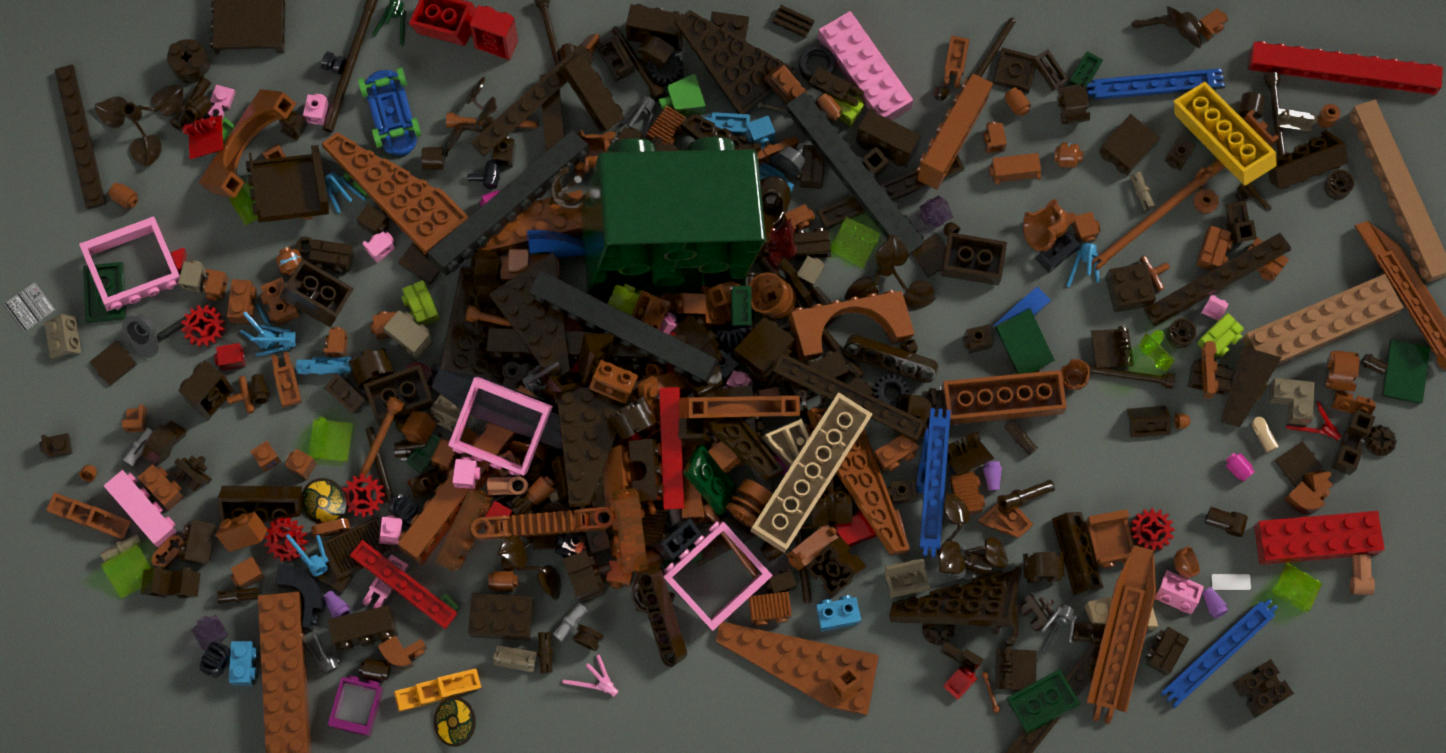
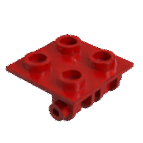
[182,115,223,160]

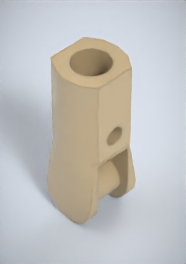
[1252,417,1279,453]

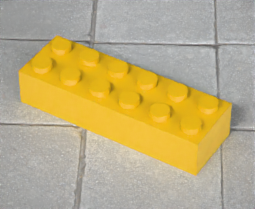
[1174,82,1276,186]

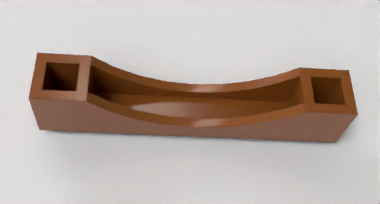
[679,396,800,418]

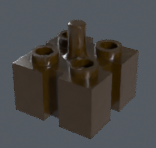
[810,479,852,526]
[806,536,867,598]
[563,550,612,603]
[1232,659,1294,718]

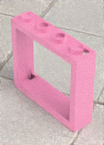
[79,216,180,311]
[448,377,552,477]
[663,521,773,631]

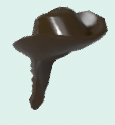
[1131,6,1201,49]
[760,176,791,244]

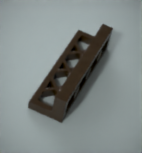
[1052,512,1104,595]

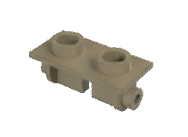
[1277,108,1318,132]
[493,645,537,672]

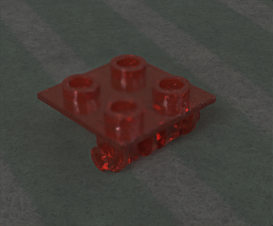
[768,219,797,269]

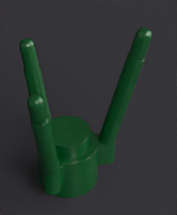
[373,0,406,47]

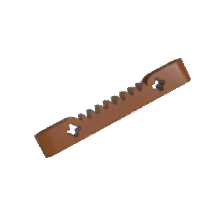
[471,507,614,541]

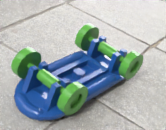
[358,67,422,156]

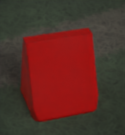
[171,248,187,275]

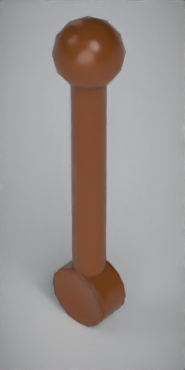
[982,672,1000,713]

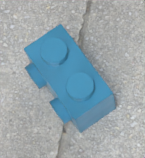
[744,116,775,149]
[816,595,861,632]
[229,641,258,686]

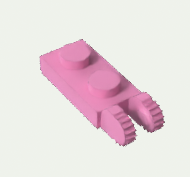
[362,554,409,609]

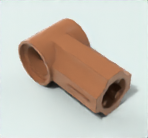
[487,476,529,495]
[1350,554,1375,595]

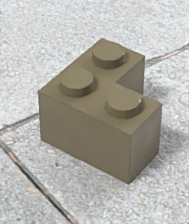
[384,310,432,362]
[1269,378,1315,426]

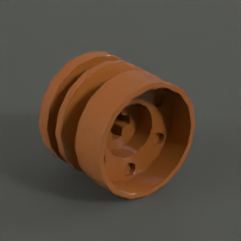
[748,272,797,320]
[726,479,773,528]

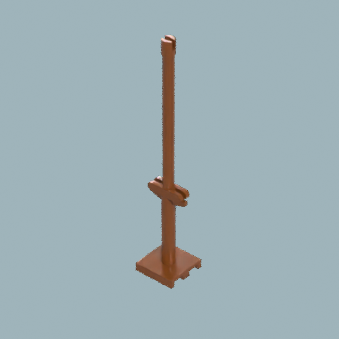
[1092,110,1279,270]

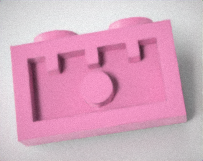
[1155,570,1204,614]

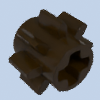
[510,495,535,516]

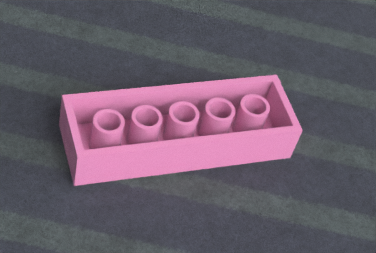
[818,11,913,120]

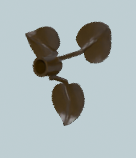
[445,76,498,157]
[95,85,183,167]
[844,234,935,309]
[937,493,1008,574]
[497,535,561,600]

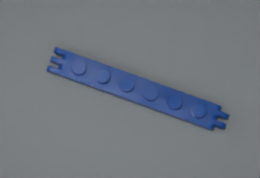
[1086,68,1225,100]
[919,408,951,557]
[1160,599,1278,709]

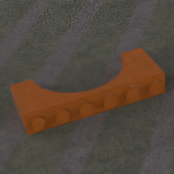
[198,89,297,198]
[787,290,915,362]

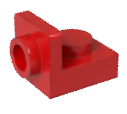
[943,665,977,700]

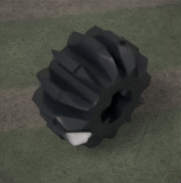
[715,322,748,352]
[387,494,422,526]
[199,642,231,678]

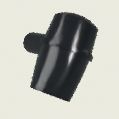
[467,160,500,190]

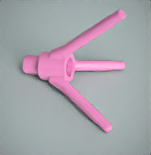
[562,655,618,697]

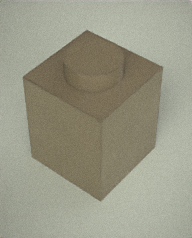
[797,256,825,289]
[178,260,206,293]

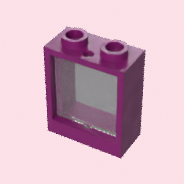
[328,675,384,737]

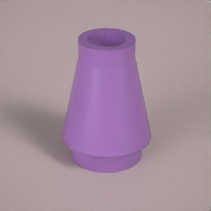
[983,461,1002,490]
[1202,587,1229,619]
[323,591,351,618]

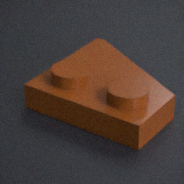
[977,503,1034,539]

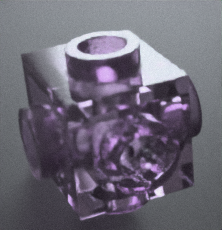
[919,195,953,228]
[192,615,228,651]

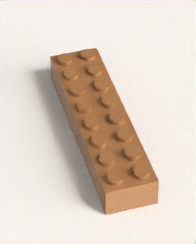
[1242,274,1404,366]

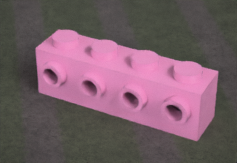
[104,470,177,548]

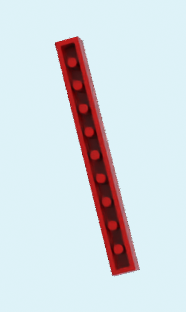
[1248,41,1443,95]

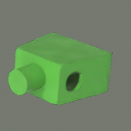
[659,74,706,116]

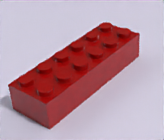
[1254,511,1385,565]

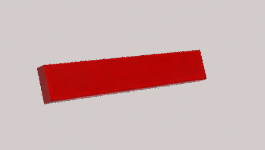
[659,387,684,509]
[349,540,458,630]

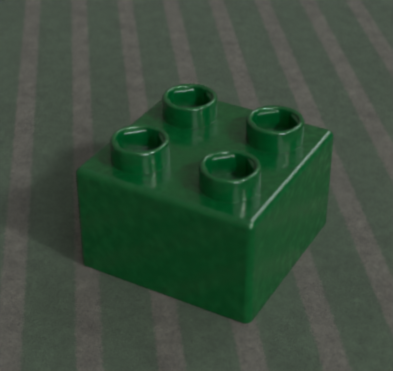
[581,137,766,296]

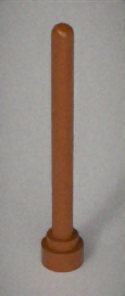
[446,113,538,129]
[465,305,512,328]
[357,397,404,486]
[703,502,759,578]

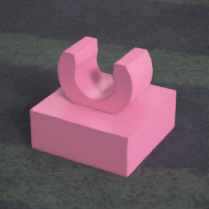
[1202,295,1228,321]

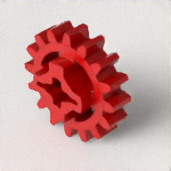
[181,305,225,348]
[342,474,386,518]
[1130,508,1175,551]
[264,517,308,562]

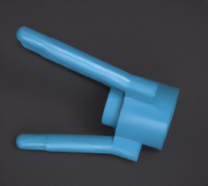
[324,172,366,213]
[1066,243,1100,287]
[240,304,278,350]
[250,324,296,357]
[286,534,329,576]

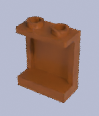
[1086,509,1134,569]

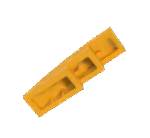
[394,668,481,712]

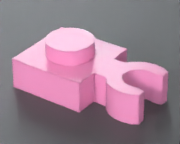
[208,85,236,119]

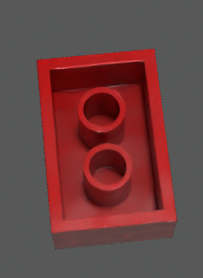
[409,0,477,46]
[470,5,518,60]

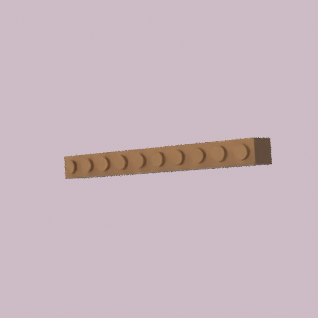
[1349,99,1446,283]

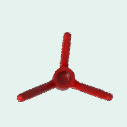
[1286,401,1342,441]

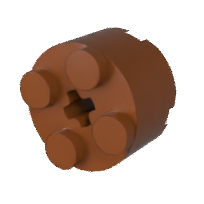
[1325,350,1359,392]

